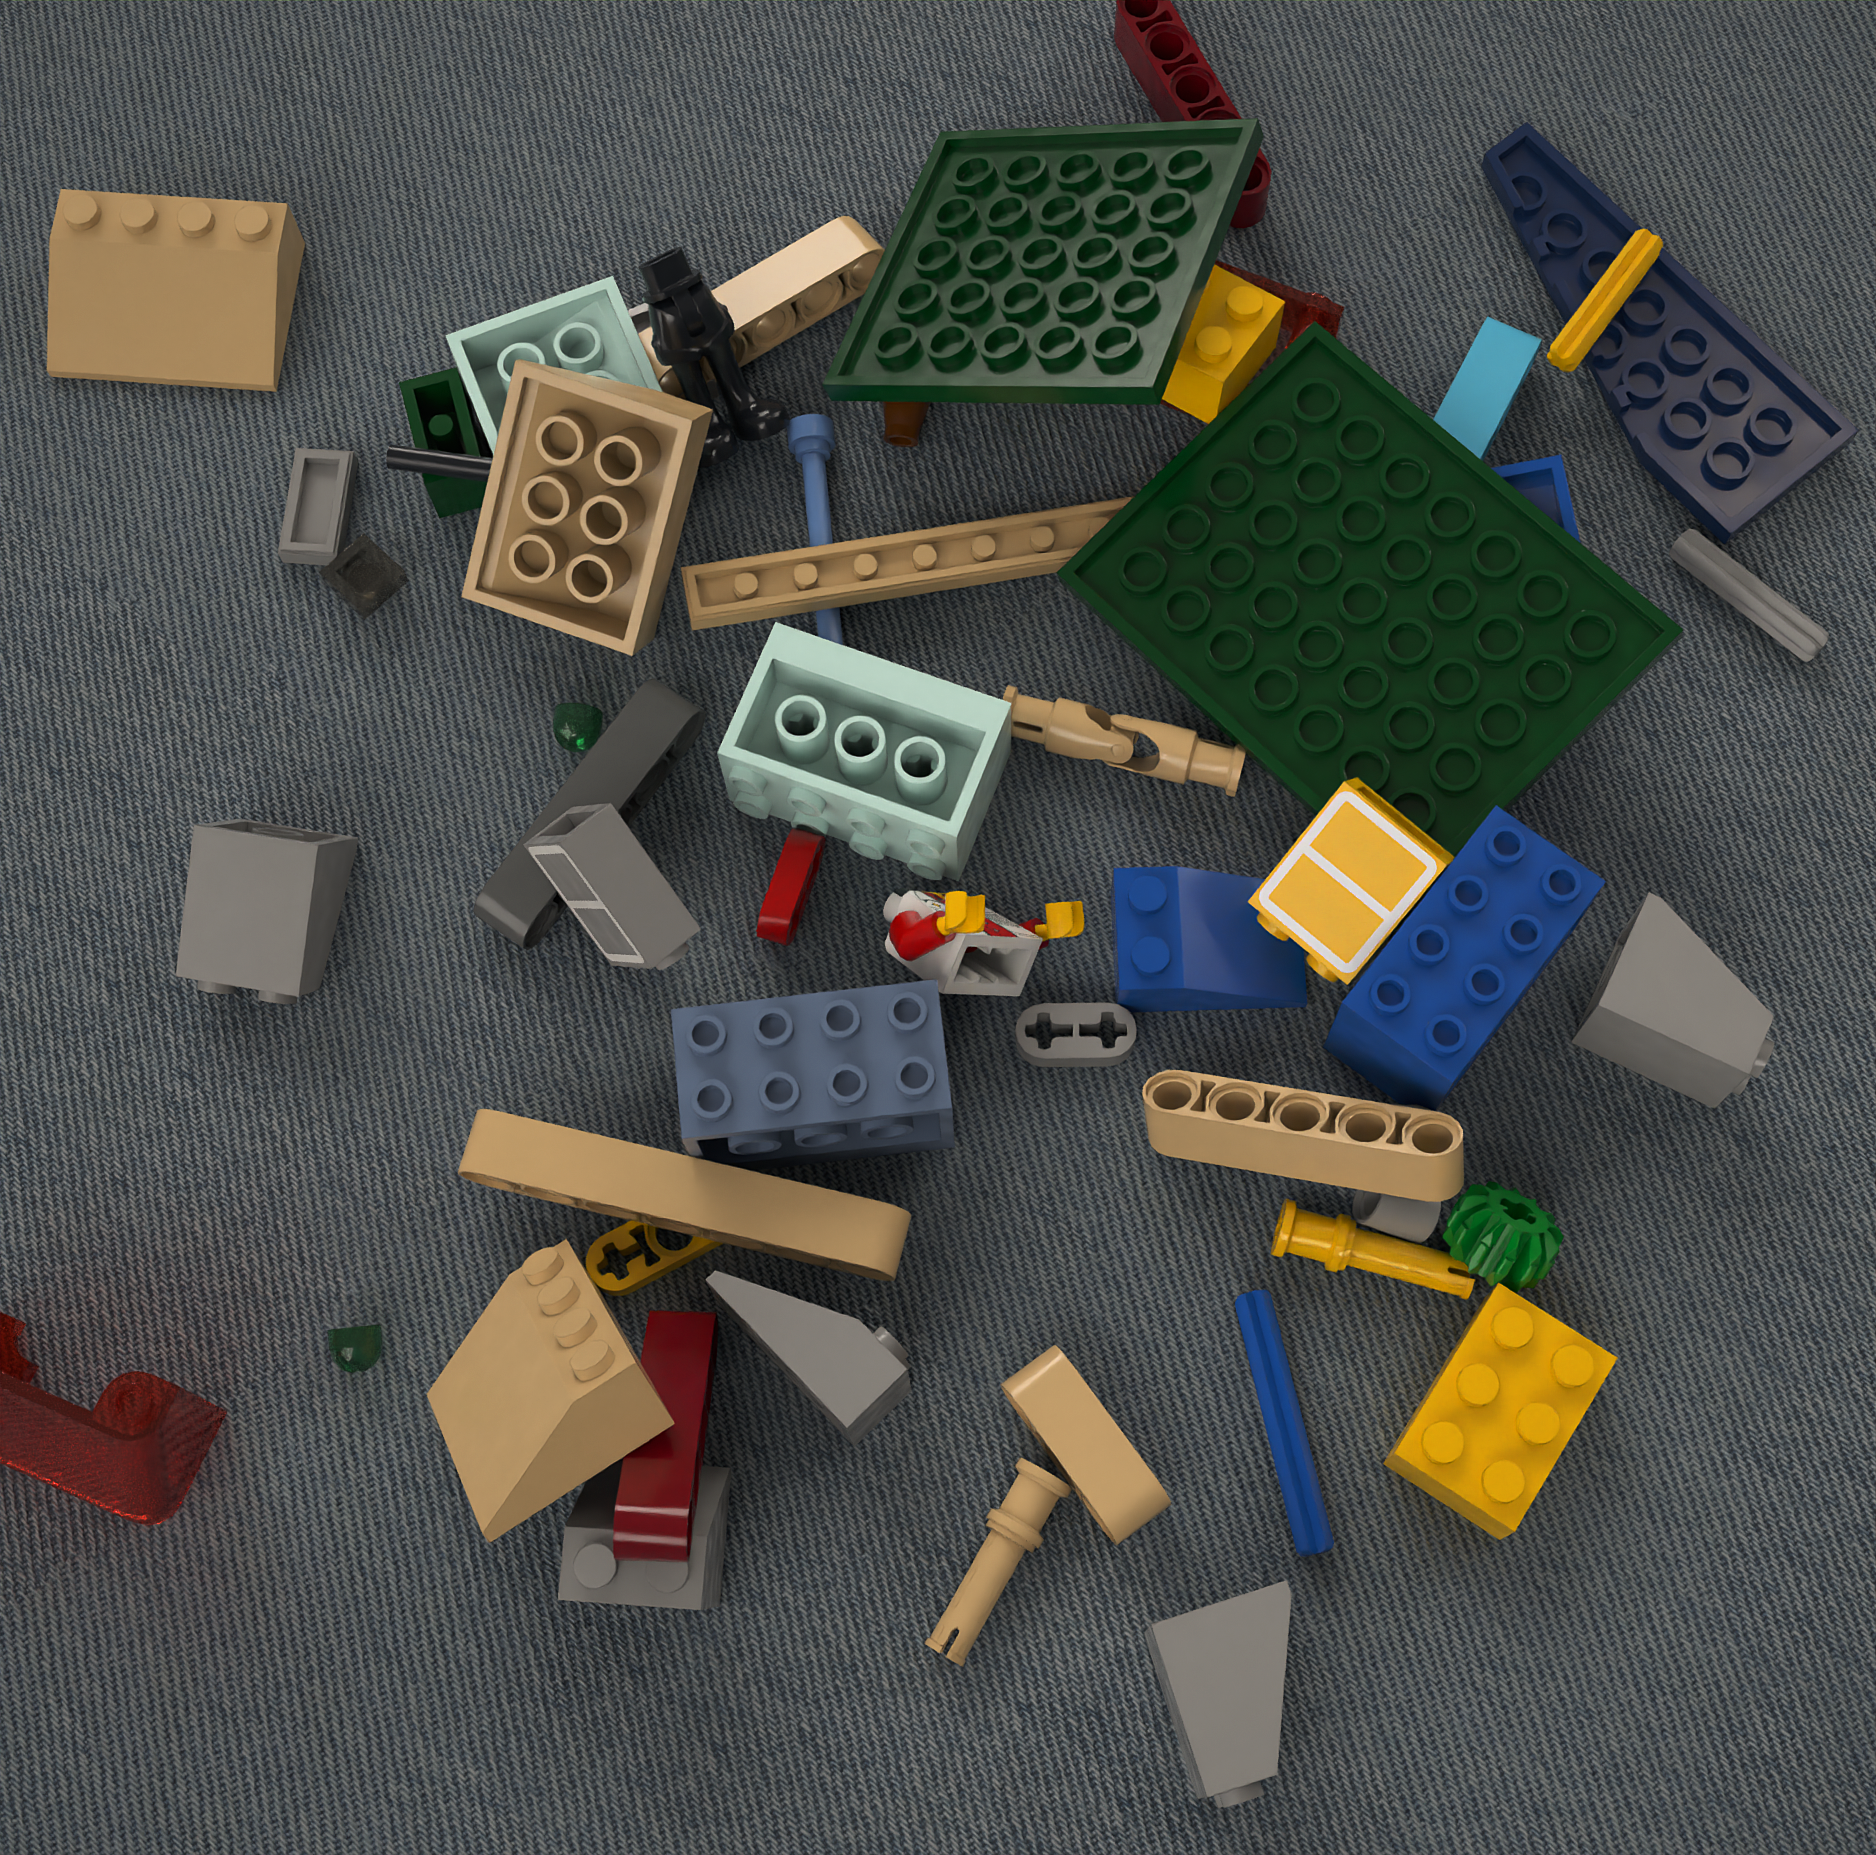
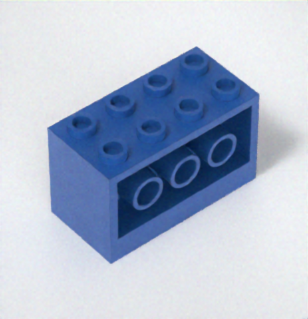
[1323,805,1606,1112]

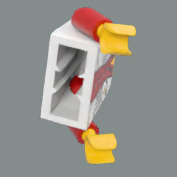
[883,888,1085,996]

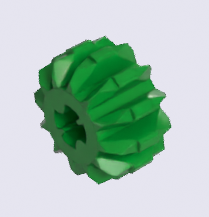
[1442,1181,1564,1292]

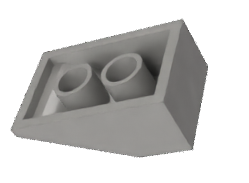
[705,1270,912,1447]

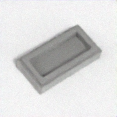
[278,448,359,566]

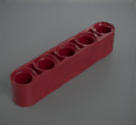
[1114,0,1272,229]
[613,1310,718,1562]

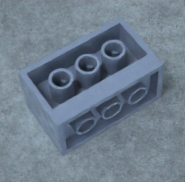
[671,979,955,1171]

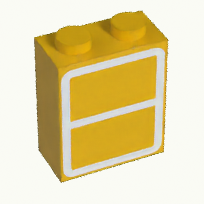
[1248,777,1455,985]

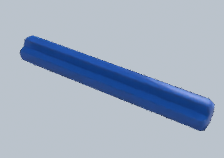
[1235,1290,1334,1557]

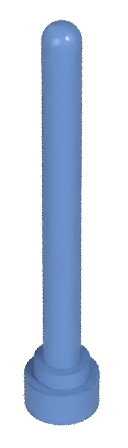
[787,414,843,645]

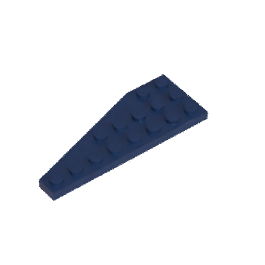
[1481,122,1859,545]

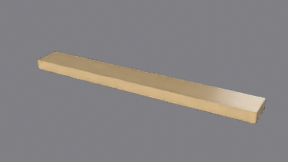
[681,496,1134,631]

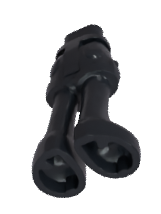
[638,247,790,468]

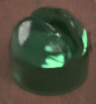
[552,703,604,753]
[327,1325,383,1373]

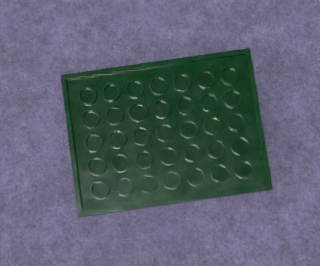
[1056,321,1684,857]

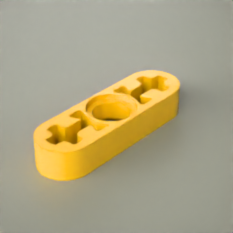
[586,1220,723,1296]

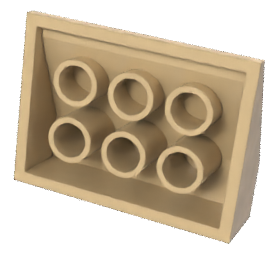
[47,189,305,392]
[461,359,713,656]
[427,1239,675,1543]

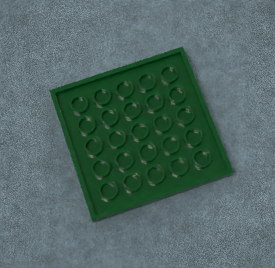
[822,118,1264,405]

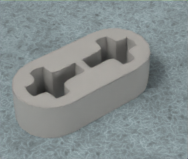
[1015,1002,1137,1067]

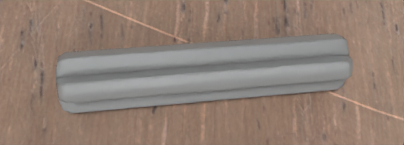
[1669,528,1830,662]

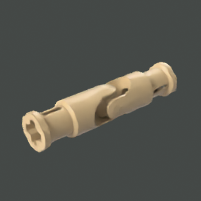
[1003,685,1247,797]

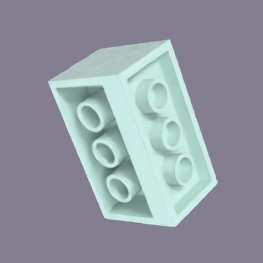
[717,622,1011,881]

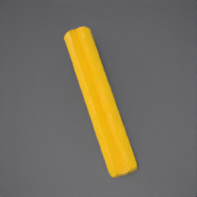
[1547,229,1663,373]

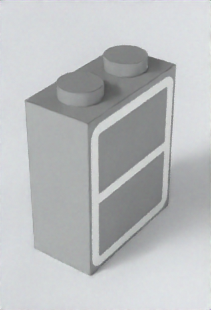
[523,803,701,970]

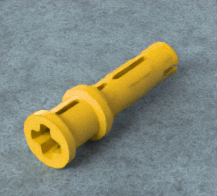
[1271,1198,1475,1300]

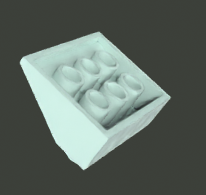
[445,276,697,475]

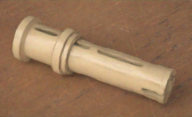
[924,1458,1072,1667]

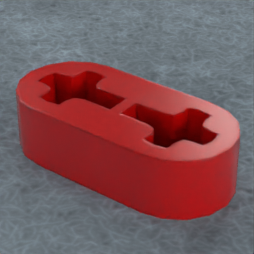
[756,827,825,946]

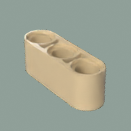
[1000,1345,1171,1545]

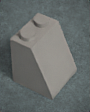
[175,819,358,1004]
[1571,892,1774,1109]
[558,1460,731,1610]
[1144,1580,1292,1808]

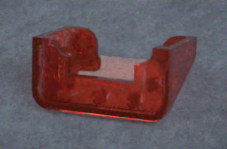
[0,1312,227,1526]

